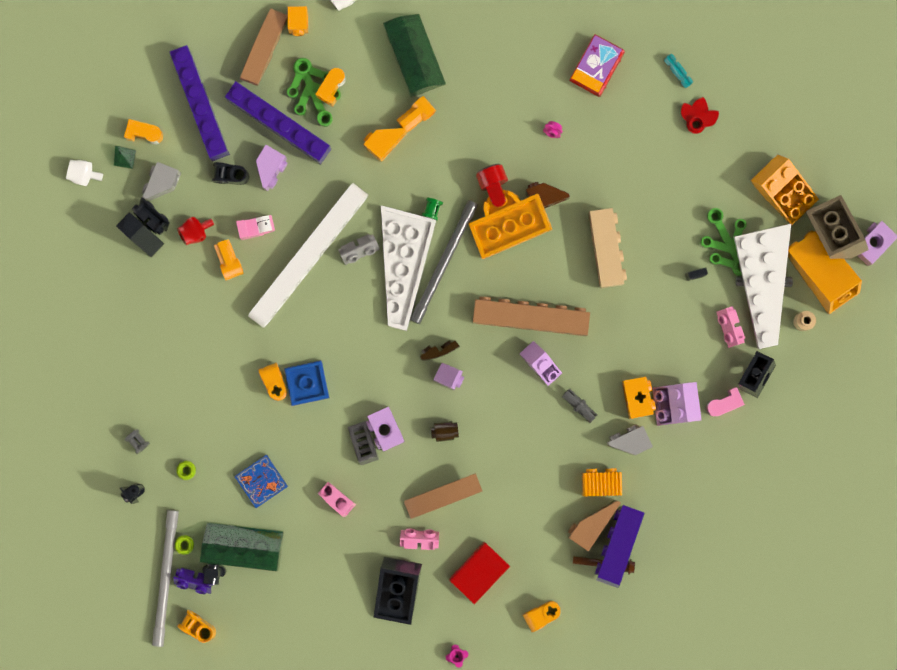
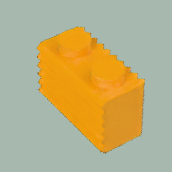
[582,468,622,496]

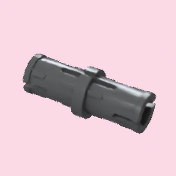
[562,388,598,423]

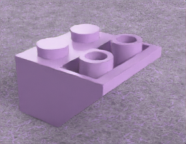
[652,382,701,426]

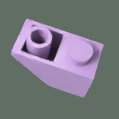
[256,145,288,191]
[520,341,562,386]
[434,363,464,390]

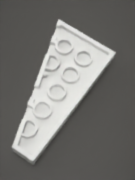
[381,206,436,331]
[734,224,791,349]

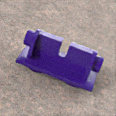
[173,568,213,595]

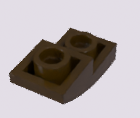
[420,340,460,361]

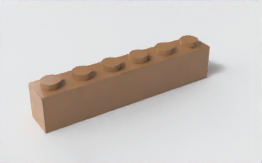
[473,297,590,336]

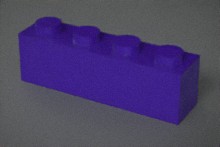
[594,505,645,588]

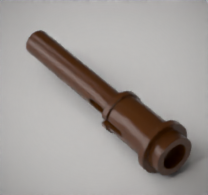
[573,556,635,575]

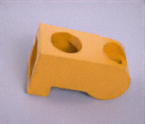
[315,68,346,107]
[124,119,163,144]

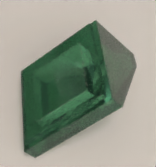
[114,146,136,169]

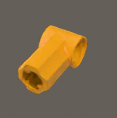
[397,96,436,133]
[214,239,244,280]

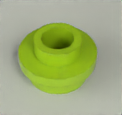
[176,461,196,480]
[175,535,194,555]

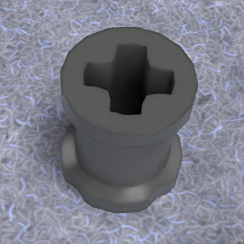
[124,429,150,454]

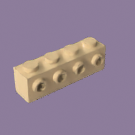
[588,208,627,289]

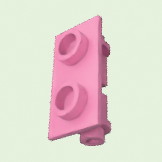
[716,306,745,348]
[400,528,439,550]

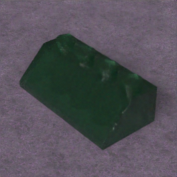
[383,14,446,98]
[200,522,284,571]

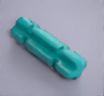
[664,54,693,88]

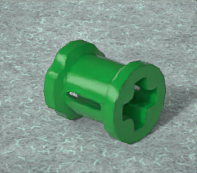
[422,197,443,221]

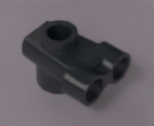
[202,563,227,585]

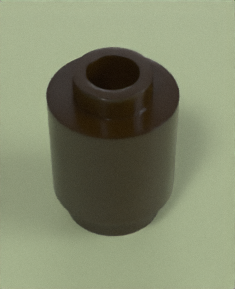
[431,421,459,442]

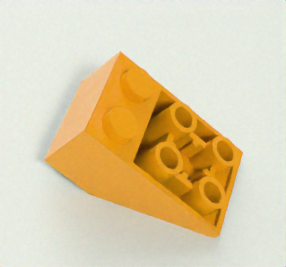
[750,155,819,225]

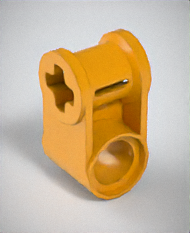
[258,362,287,401]
[522,601,560,632]
[177,610,216,643]

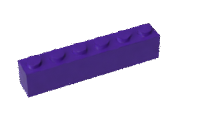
[170,45,230,162]
[225,81,331,165]

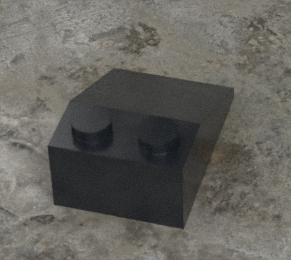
[373,557,422,625]

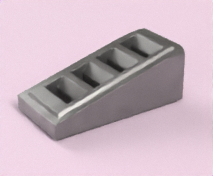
[348,421,379,465]

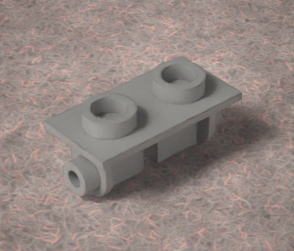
[339,234,380,265]

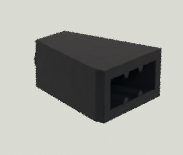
[116,212,165,257]

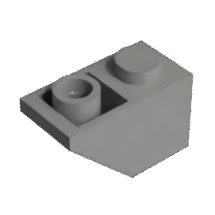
[142,162,181,201]
[606,424,653,455]

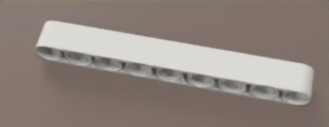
[248,183,368,328]

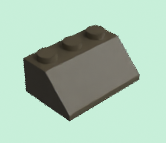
[806,195,869,259]

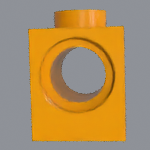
[288,6,308,36]

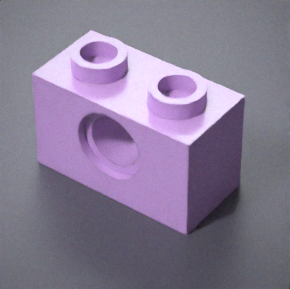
[858,221,897,266]
[366,407,405,451]

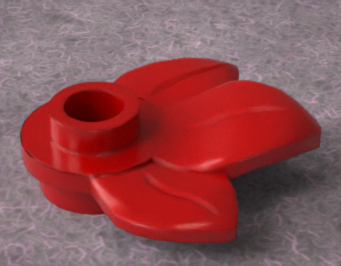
[681,97,719,134]

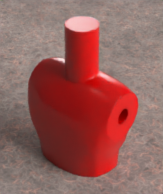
[177,217,214,245]

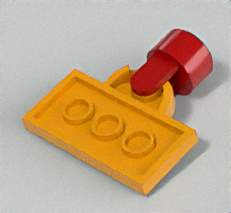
[469,163,553,259]

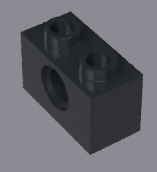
[738,351,776,398]

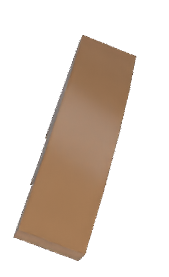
[240,9,288,86]
[404,473,482,519]

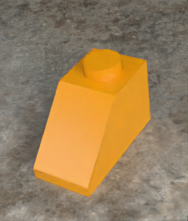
[364,128,407,162]

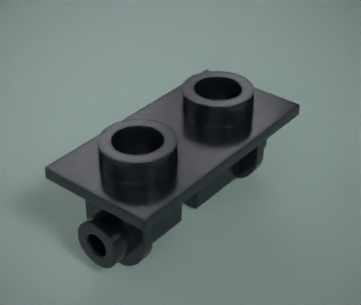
[132,197,170,235]
[120,484,145,504]

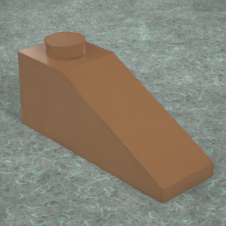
[568,500,621,551]

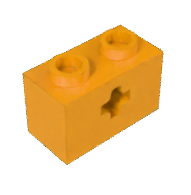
[622,377,656,419]

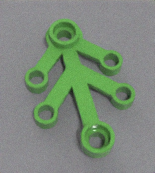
[287,58,341,127]
[700,208,747,276]

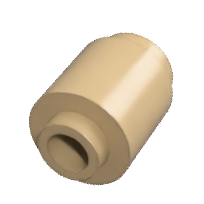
[793,311,816,331]

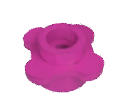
[543,121,563,138]
[446,644,468,668]

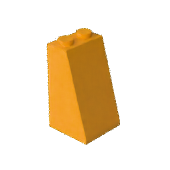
[788,230,862,314]

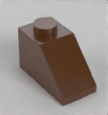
[525,182,570,209]

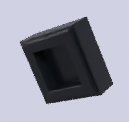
[685,268,708,281]

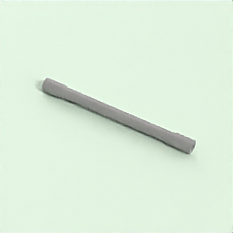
[152,510,179,647]

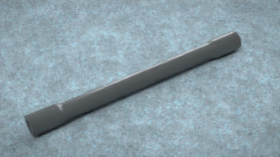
[410,200,478,325]

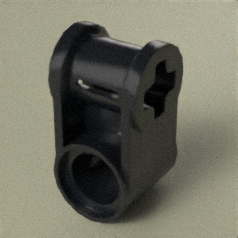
[211,162,250,185]

